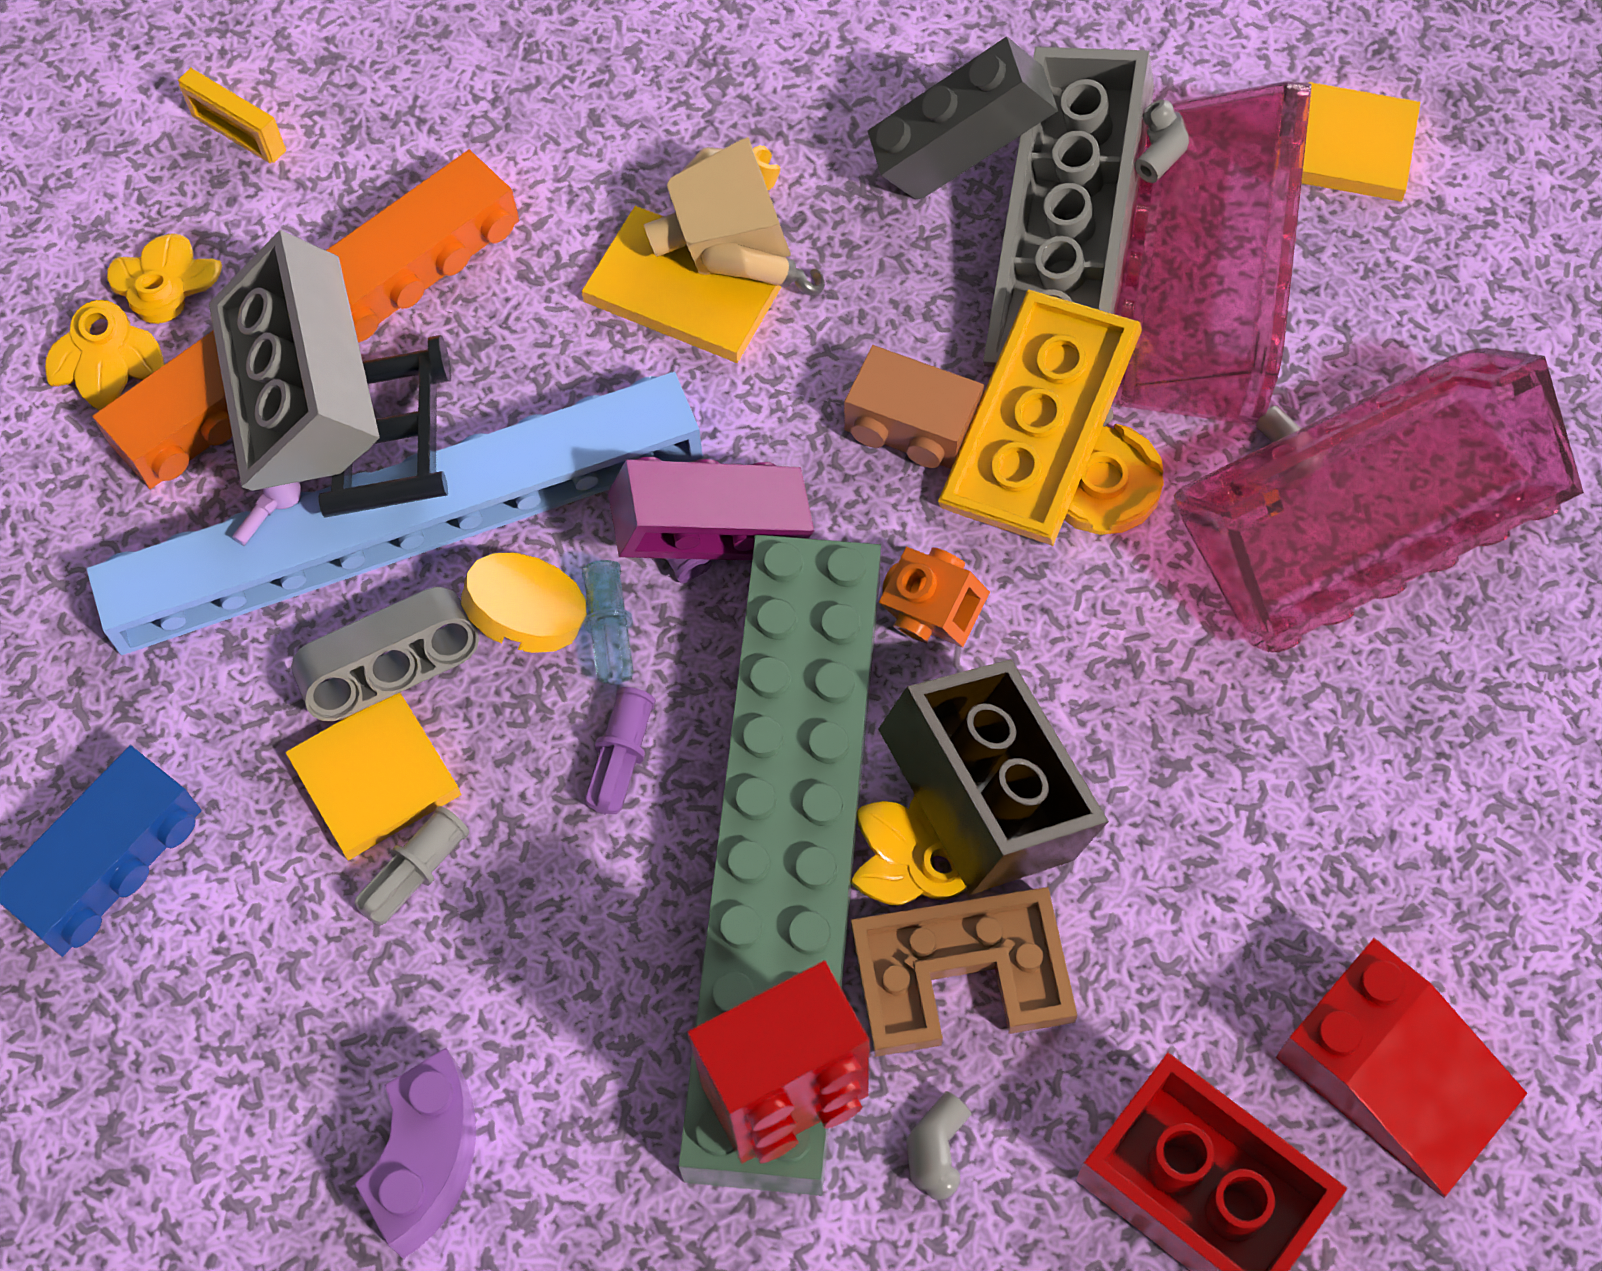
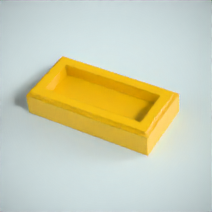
[178,67,286,164]

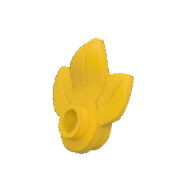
[107,233,222,324]
[45,300,164,411]
[851,795,966,906]

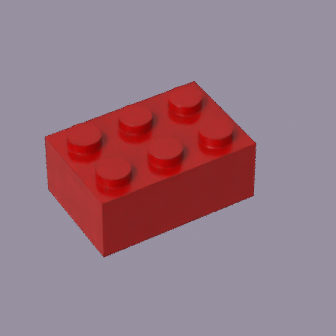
[688,960,870,1164]
[1076,1052,1348,1271]

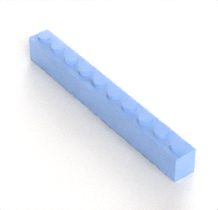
[86,371,703,656]

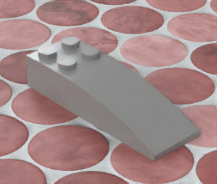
[983,47,1154,367]

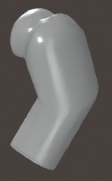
[907,1091,972,1200]

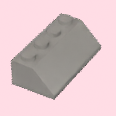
[209,230,380,491]

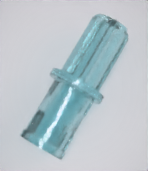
[582,560,634,685]

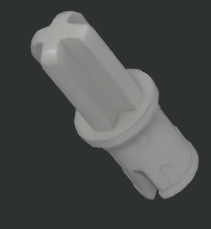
[354,806,469,926]

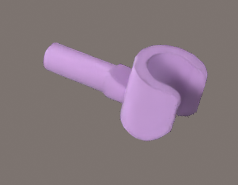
[232,482,301,546]

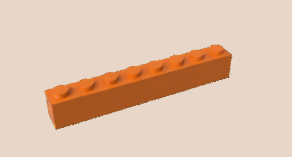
[92,149,519,489]

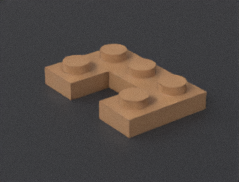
[851,887,1078,1057]

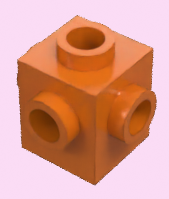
[879,546,990,648]

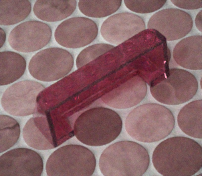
[1119,81,1311,426]
[1174,348,1584,653]

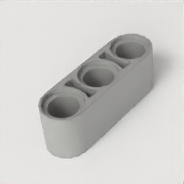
[291,587,479,721]

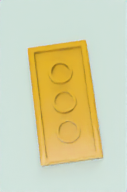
[937,289,1142,546]

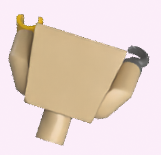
[644,137,825,296]

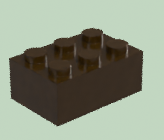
[878,659,1109,895]

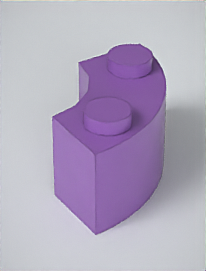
[355,1047,476,1259]

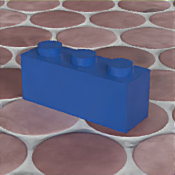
[0,745,202,957]

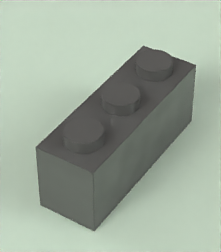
[867,36,1058,199]

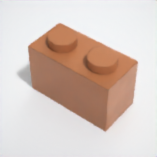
[844,345,984,469]

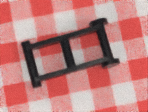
[318,335,451,518]

